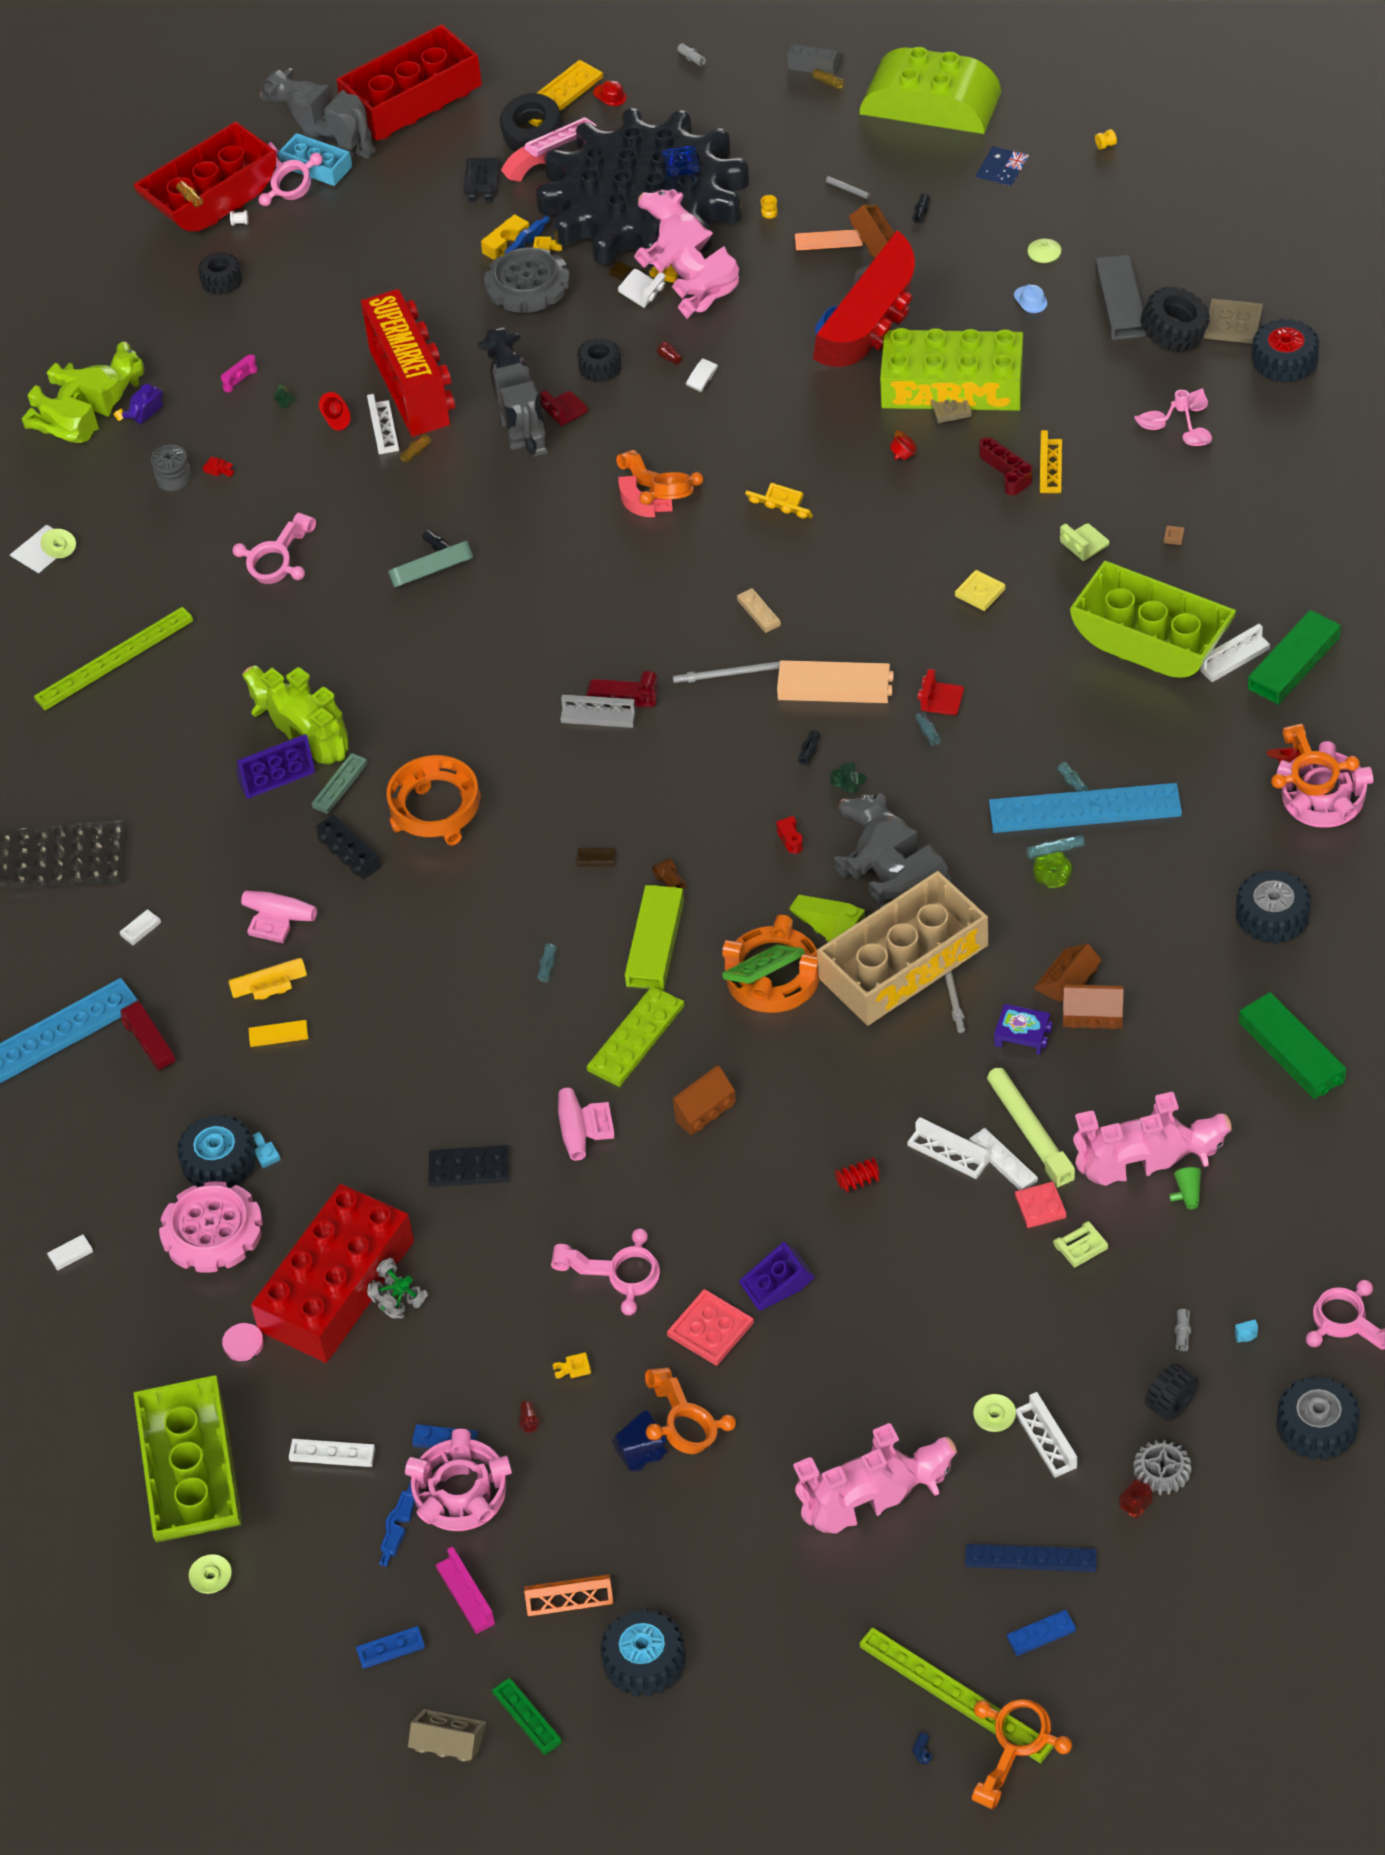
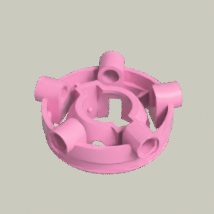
[1277,741,1373,828]
[405,1429,512,1531]

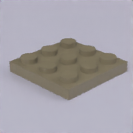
[1204,298,1263,344]

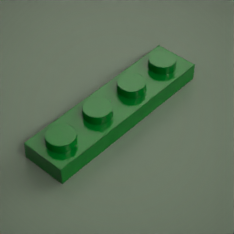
[492,1677,562,1756]

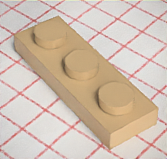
[737,588,781,633]

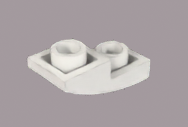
[686,358,718,392]

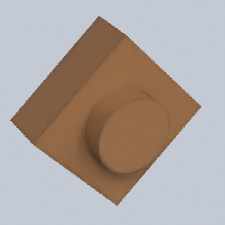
[1164,526,1185,545]

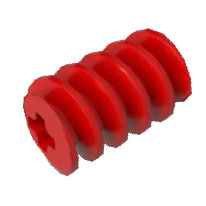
[835,1157,880,1193]

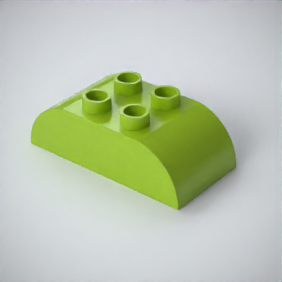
[860,47,1002,134]
[1070,560,1236,678]
[133,1375,242,1543]

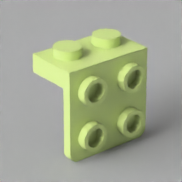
[1060,523,1109,561]

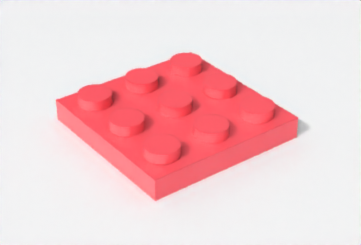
[667,1289,754,1366]

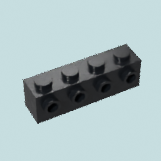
[316,814,381,880]

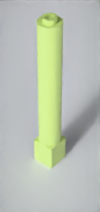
[987,1068,1075,1188]

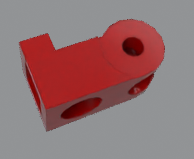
[776,816,803,854]

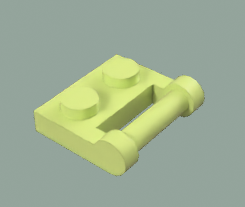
[1053,1221,1108,1268]

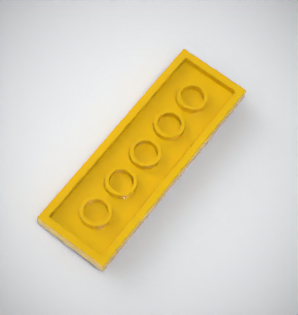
[527,60,603,127]

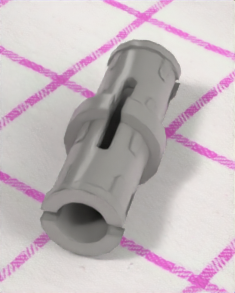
[677,43,706,67]
[1175,1309,1191,1351]

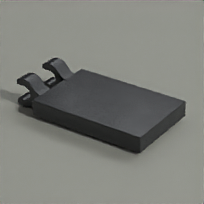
[464,157,500,203]

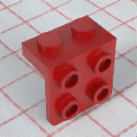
[918,669,964,715]

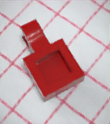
[203,456,235,477]

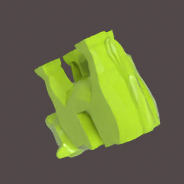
[22,342,145,443]
[242,665,348,765]

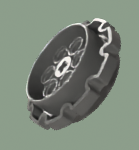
[484,247,570,313]

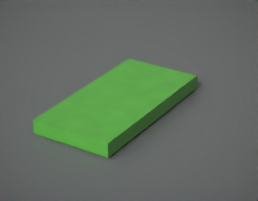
[722,944,805,984]

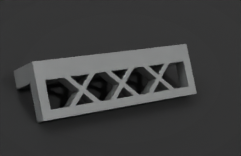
[560,695,636,728]

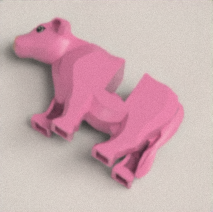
[634,189,739,319]
[1073,1092,1232,1186]
[793,1423,957,1534]

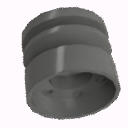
[151,444,191,491]

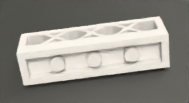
[367,394,399,454]
[1200,624,1270,682]
[907,1117,989,1179]
[1016,1392,1077,1478]

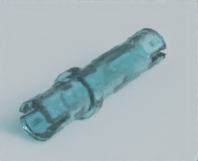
[1026,834,1085,859]

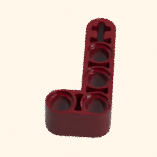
[979,437,1033,496]
[586,671,659,708]
[120,1000,176,1071]

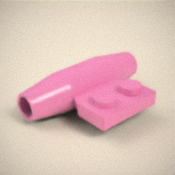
[241,891,317,944]
[558,1088,614,1161]

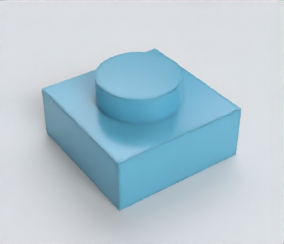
[1235,1320,1258,1343]

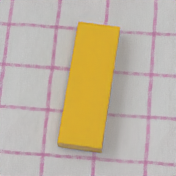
[249,1020,308,1047]

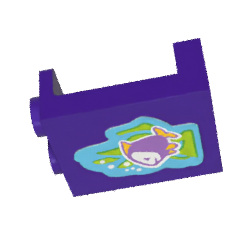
[994,1004,1053,1055]

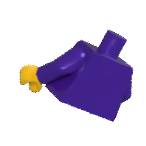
[113,384,163,425]

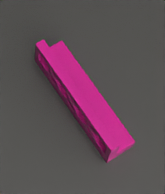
[436,1546,495,1634]

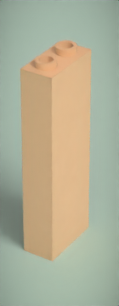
[777,660,893,703]

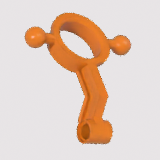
[616,450,703,505]
[1271,723,1360,796]
[645,1367,736,1454]
[972,1699,1072,1810]

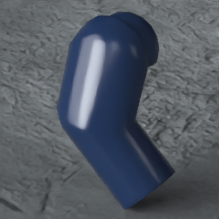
[912,1732,932,1764]

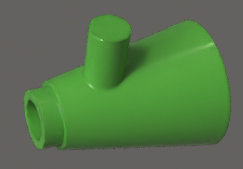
[1170,1167,1201,1209]

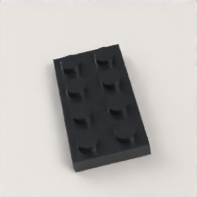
[429,1145,509,1187]

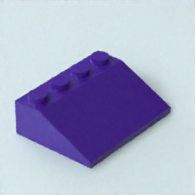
[236,734,315,799]

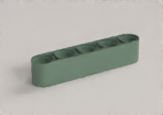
[388,541,474,588]

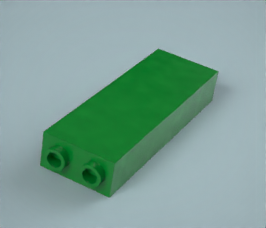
[1248,610,1341,705]
[1239,992,1346,1099]

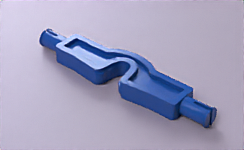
[505,216,550,254]
[379,1481,415,1567]

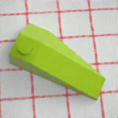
[789,895,865,942]

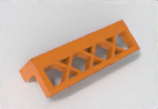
[795,229,863,250]
[524,1574,614,1616]

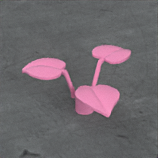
[1134,388,1212,446]

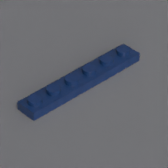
[965,1544,1096,1572]

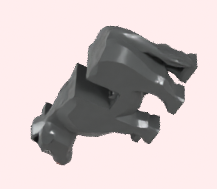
[260,68,376,158]
[834,793,952,908]

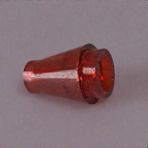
[657,342,682,365]
[519,1401,540,1433]

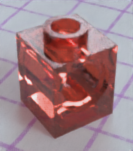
[1119,1479,1153,1519]

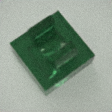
[273,384,296,408]

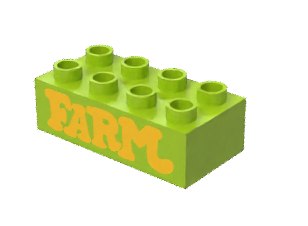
[880,328,1023,411]

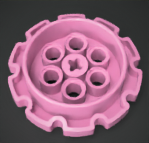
[159,1182,263,1273]

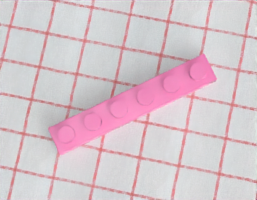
[524,117,597,157]

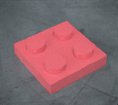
[1015,1182,1066,1228]

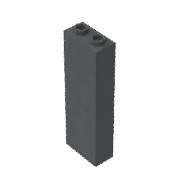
[1095,254,1146,340]

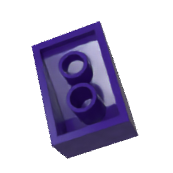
[739,1241,815,1311]

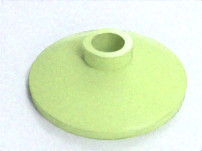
[1028,239,1061,263]
[40,529,76,558]
[973,1394,1016,1432]
[189,1555,232,1594]

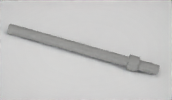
[673,662,780,683]
[945,970,965,1033]

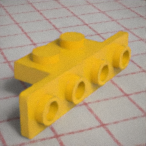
[745,483,813,519]
[228,958,307,1000]

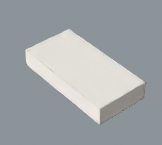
[120,909,161,945]
[47,1234,93,1271]

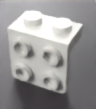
[618,269,666,308]

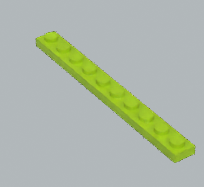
[34,607,193,710]
[859,1627,1054,1764]

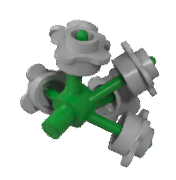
[367,1258,428,1319]

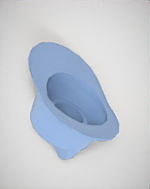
[1014,284,1047,313]

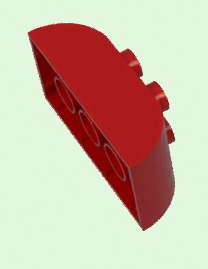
[133,121,276,231]
[813,230,915,367]

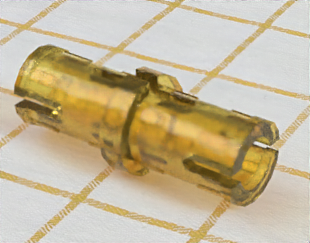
[812,68,844,89]
[176,181,203,207]
[400,434,431,463]

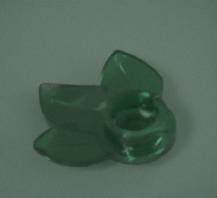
[829,763,867,793]

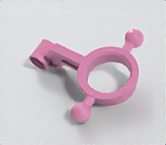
[259,142,323,206]
[232,512,316,584]
[551,1229,660,1316]
[1306,1280,1385,1350]

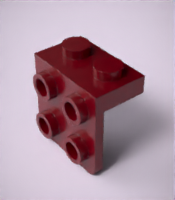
[540,390,588,426]

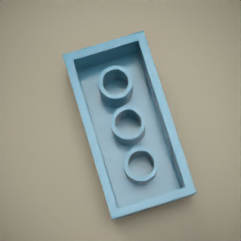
[278,133,352,186]

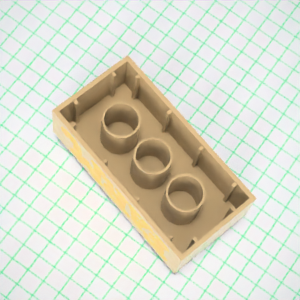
[817,871,988,1026]

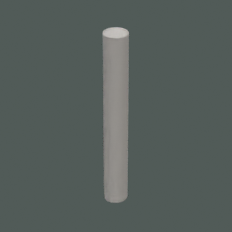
[826,176,870,200]

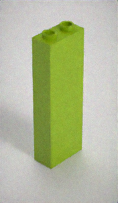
[625,885,684,990]

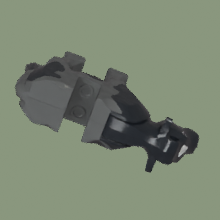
[478,327,548,457]

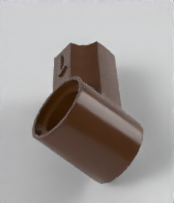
[652,858,686,889]

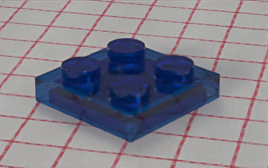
[662,145,700,177]

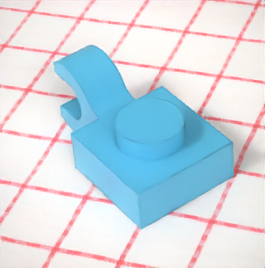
[252,1132,280,1168]

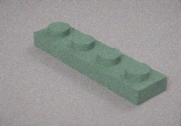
[312,753,368,814]

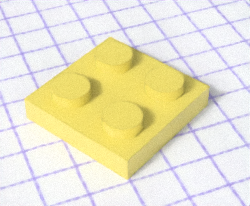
[955,570,1005,611]

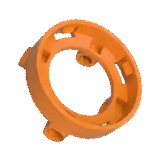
[387,755,481,846]
[722,915,820,1013]

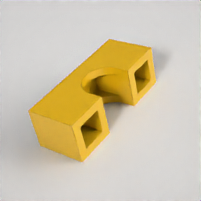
[481,214,529,260]

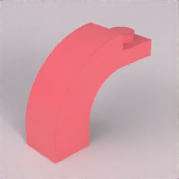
[501,146,547,182]
[619,476,673,517]

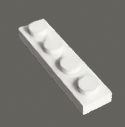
[969,1128,1038,1190]
[289,1439,376,1467]

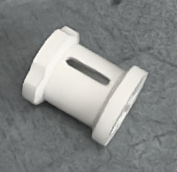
[230,210,249,226]

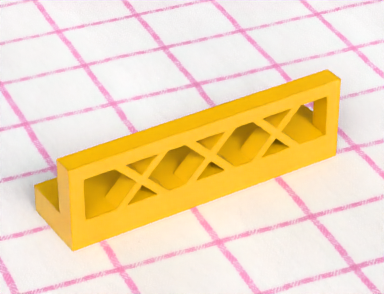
[1040,430,1062,493]

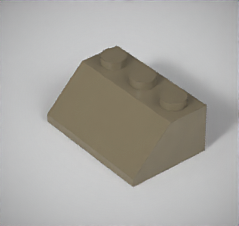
[408,1709,487,1761]

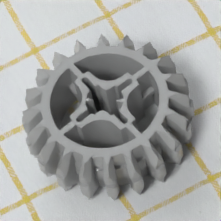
[1133,1439,1191,1495]

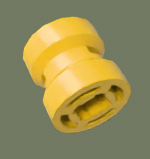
[1095,129,1117,150]
[761,195,778,219]

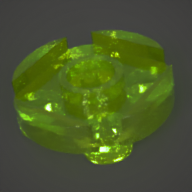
[1034,852,1072,888]

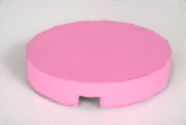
[222,1323,264,1361]

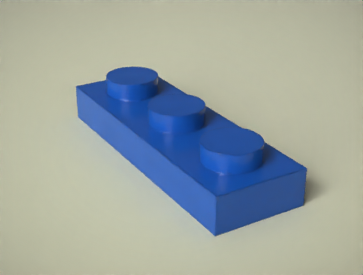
[412,1424,478,1448]
[1007,1610,1076,1656]
[356,1626,425,1669]

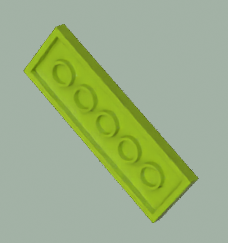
[587,986,685,1087]

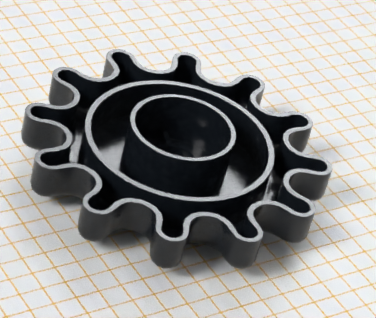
[536,108,749,267]

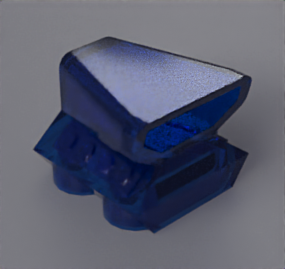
[611,1409,668,1471]

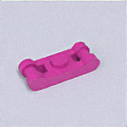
[221,354,258,392]

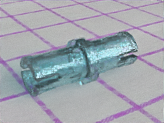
[915,712,941,746]
[1057,762,1088,792]
[537,943,557,982]

